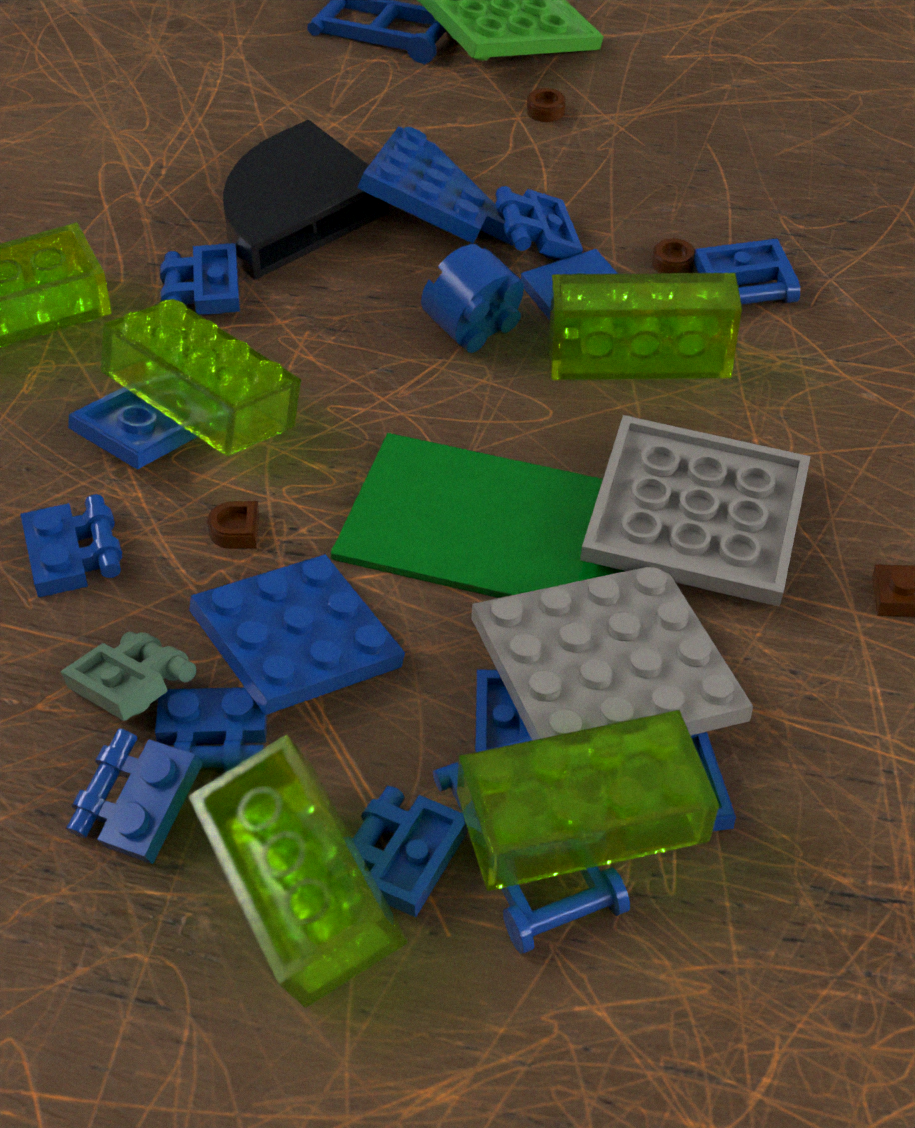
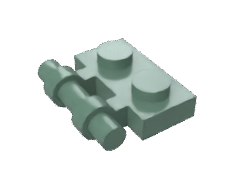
[60,631,196,721]

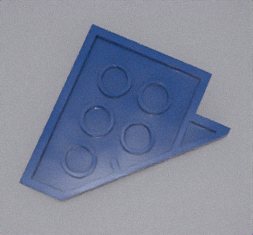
[357,126,514,246]

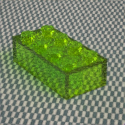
[0,222,112,347]
[549,273,742,380]
[101,299,301,457]
[457,710,719,891]
[188,734,409,1008]

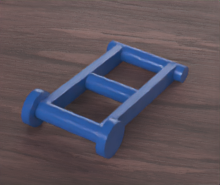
[307,0,447,64]
[433,735,630,954]

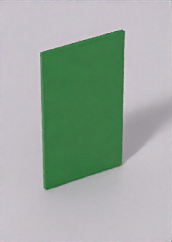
[331,433,625,598]

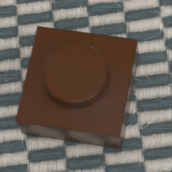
[872,564,915,617]

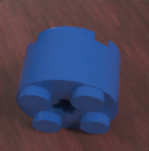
[421,244,524,353]

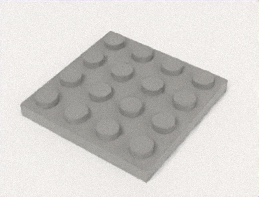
[580,415,811,607]
[471,567,753,770]

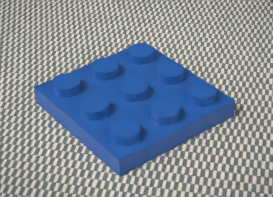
[189,554,405,715]

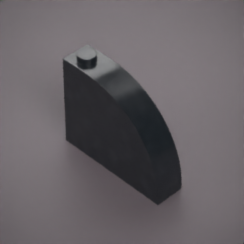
[223,119,389,280]

